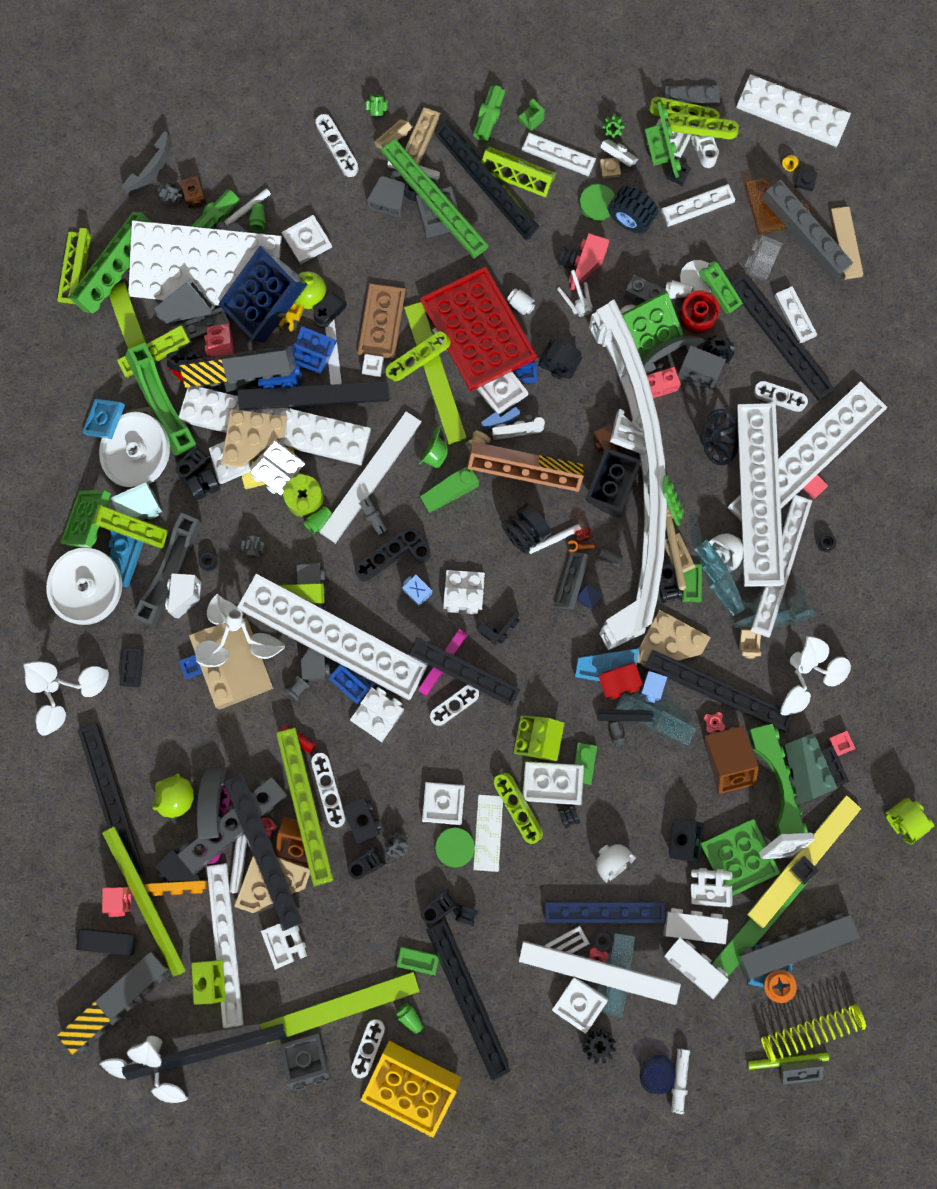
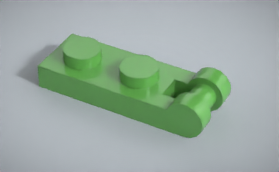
[699,261,743,315]

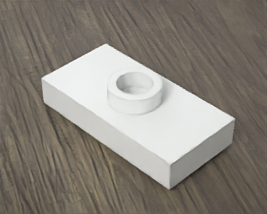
[600,139,638,166]

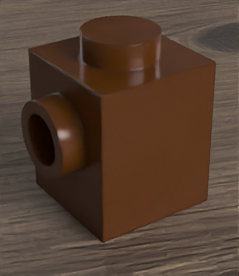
[180,176,206,208]
[593,424,620,455]

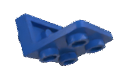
[258,363,302,389]

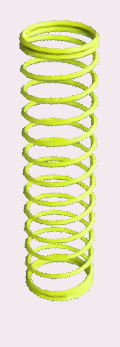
[761,1004,866,1062]

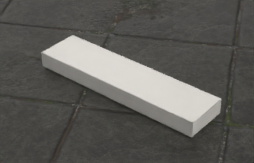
[522,133,596,176]
[661,184,735,227]

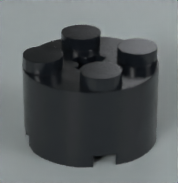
[538,338,582,380]

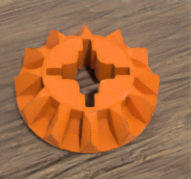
[764,970,797,1003]

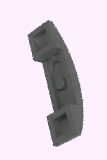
[121,131,171,196]
[641,335,704,374]
[197,767,226,840]

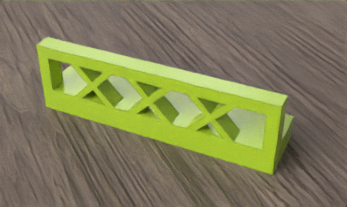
[482,147,556,198]
[57,228,91,304]

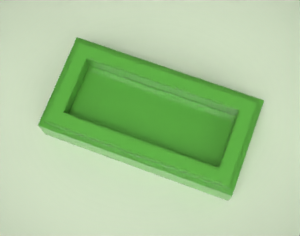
[682,564,702,602]
[396,946,439,975]

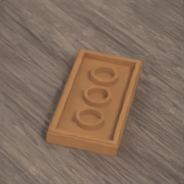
[358,283,406,360]

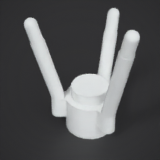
[557,270,593,317]

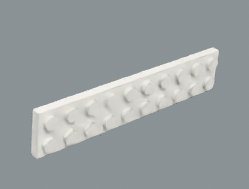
[727,381,888,522]
[179,387,371,465]
[737,403,784,586]
[237,574,427,700]

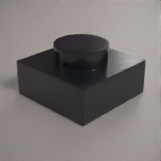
[666,163,691,186]
[795,168,818,192]
[789,856,819,885]

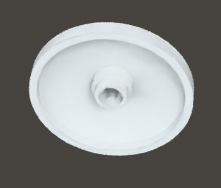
[99,412,170,488]
[46,548,122,625]

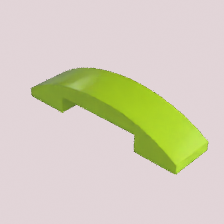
[109,282,147,349]

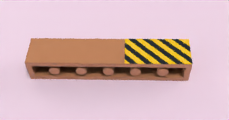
[467,441,584,492]

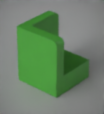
[518,99,545,132]

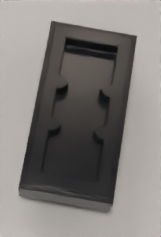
[119,647,144,688]
[821,745,849,787]

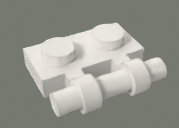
[691,868,732,907]
[261,924,307,969]

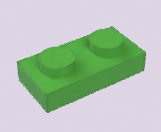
[574,743,597,785]

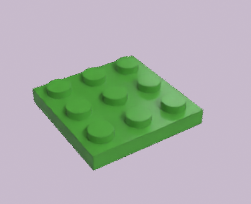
[622,292,683,358]
[60,490,111,548]
[701,819,780,896]

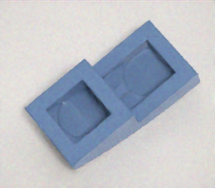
[481,407,520,430]

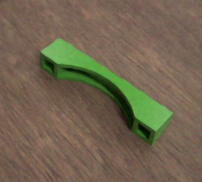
[125,343,196,457]
[747,724,808,836]

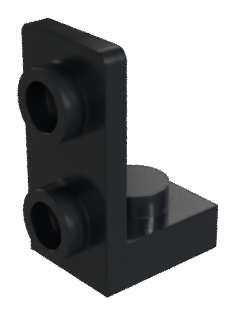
[477,611,520,646]

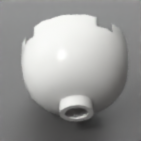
[706,533,743,573]
[596,844,636,883]

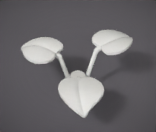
[195,594,285,667]
[780,636,851,715]
[24,661,109,736]
[100,1036,188,1103]

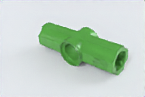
[473,85,505,142]
[191,189,240,229]

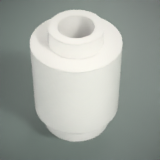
[507,288,535,315]

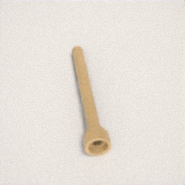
[666,508,686,590]

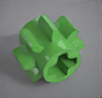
[366,94,388,116]
[602,113,626,139]

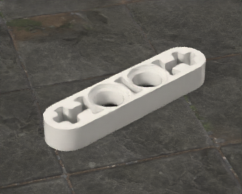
[316,114,358,177]
[311,753,346,828]

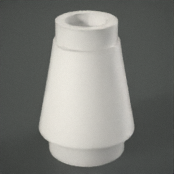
[666,280,694,299]

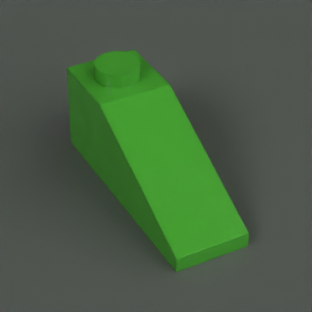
[420,466,479,513]

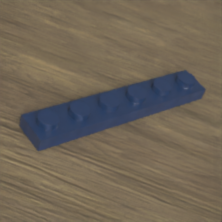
[545,902,665,923]

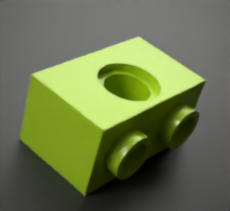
[191,960,226,1004]

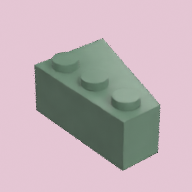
[785,733,837,805]

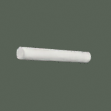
[224,189,271,227]
[529,524,582,554]

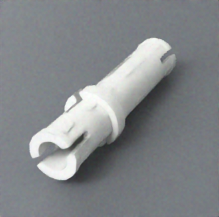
[671,1049,690,1114]

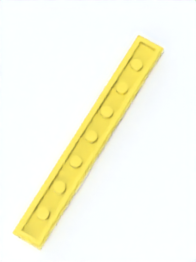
[747,795,861,928]

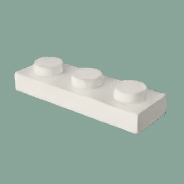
[775,286,817,344]

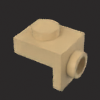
[739,628,761,659]

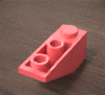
[569,233,609,291]

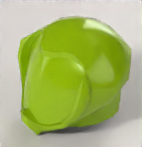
[152,773,194,818]

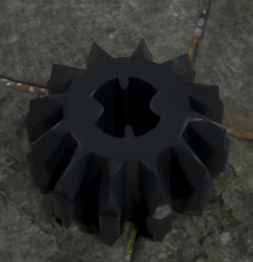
[702,335,735,363]
[582,1028,616,1064]

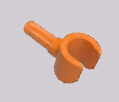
[568,541,595,553]

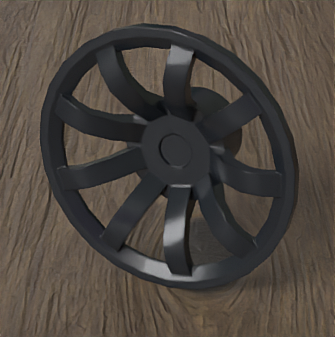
[700,409,739,466]

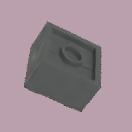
[416,187,459,238]
[678,345,726,391]

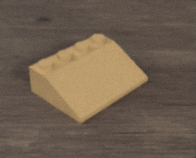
[189,617,274,710]

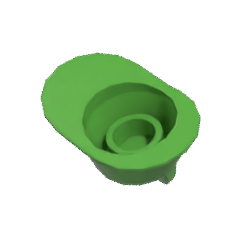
[418,425,448,468]

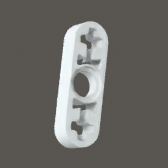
[754,381,808,412]
[430,685,479,726]
[351,1019,385,1078]

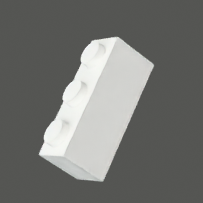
[663,908,728,944]

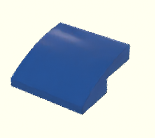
[292,326,337,374]
[328,664,377,704]

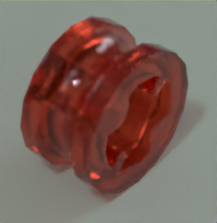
[574,528,593,542]

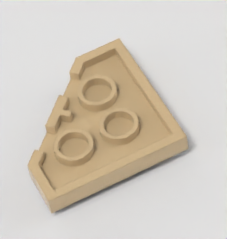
[221,409,288,468]
[637,610,711,667]
[234,856,310,913]

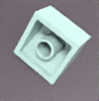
[110,482,162,520]

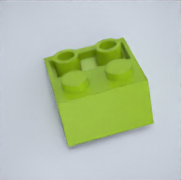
[513,715,564,761]

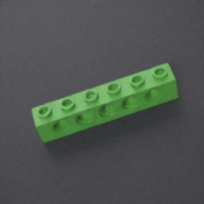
[68,212,152,314]

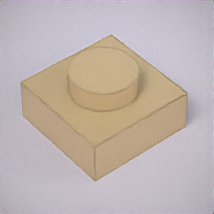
[600,158,621,179]

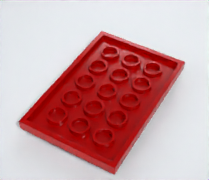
[420,266,537,392]

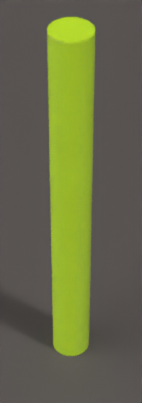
[747,1052,829,1070]

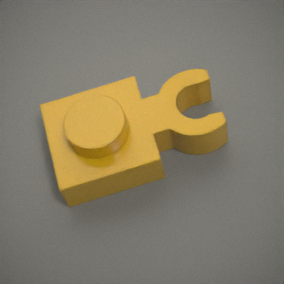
[279,304,304,332]

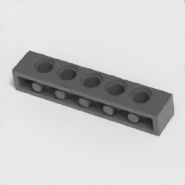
[178,777,287,875]

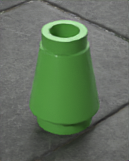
[248,203,266,233]
[304,506,332,534]
[395,1003,424,1034]

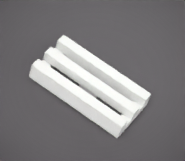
[545,926,589,954]

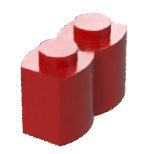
[598,662,643,699]

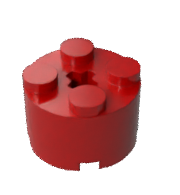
[679,290,720,334]

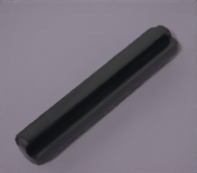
[597,709,654,722]

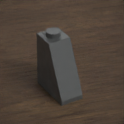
[154,278,216,324]

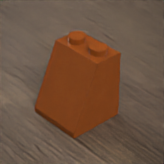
[705,726,759,794]

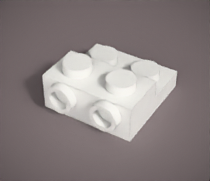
[250,439,305,495]
[444,570,485,614]
[350,687,404,742]

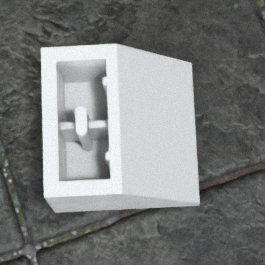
[165,574,201,618]

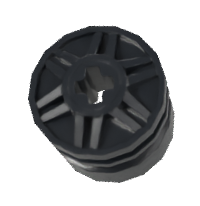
[501,503,552,554]

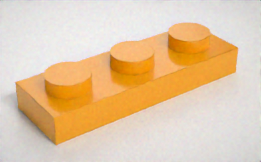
[145,881,208,896]

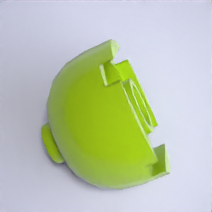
[294,271,327,309]

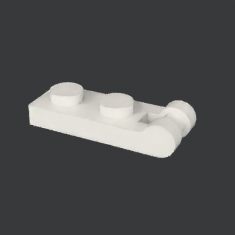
[492,417,545,440]

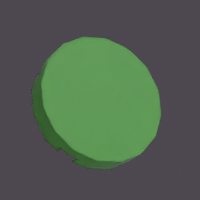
[580,184,615,221]
[435,828,475,868]

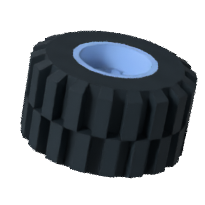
[607,186,658,234]

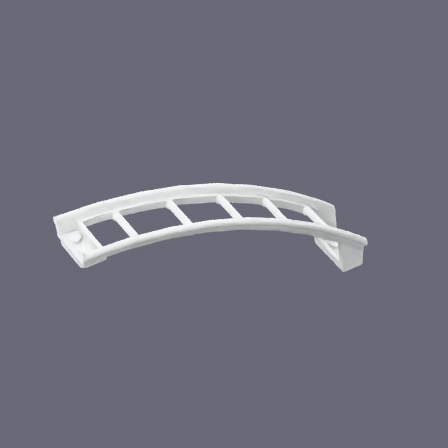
[589,300,667,650]

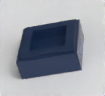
[577,584,603,611]

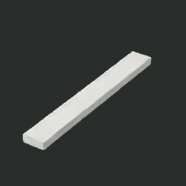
[320,412,422,544]
[751,495,812,637]
[207,863,244,1028]
[519,941,681,1005]

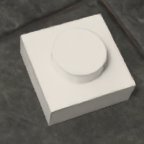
[362,354,384,377]

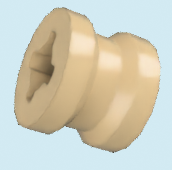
[467,430,491,448]

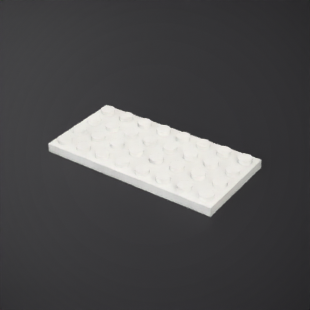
[129,221,282,306]

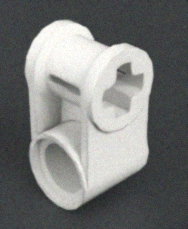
[692,135,719,168]

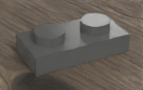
[781,1060,824,1085]

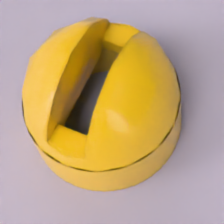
[782,155,799,171]

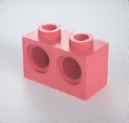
[204,323,234,357]
[647,367,680,398]
[102,887,131,917]

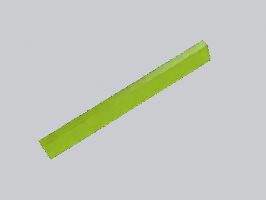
[404,302,466,445]
[276,728,333,886]
[102,827,186,976]
[260,972,420,1044]

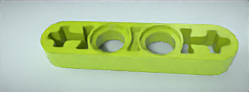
[649,97,720,127]
[668,113,739,139]
[386,332,450,381]
[494,773,543,844]

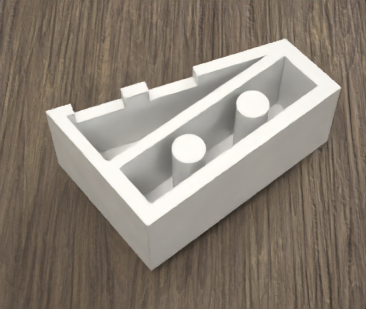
[664,938,729,1000]

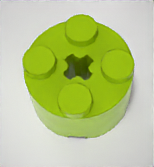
[283,474,323,517]
[886,798,934,845]

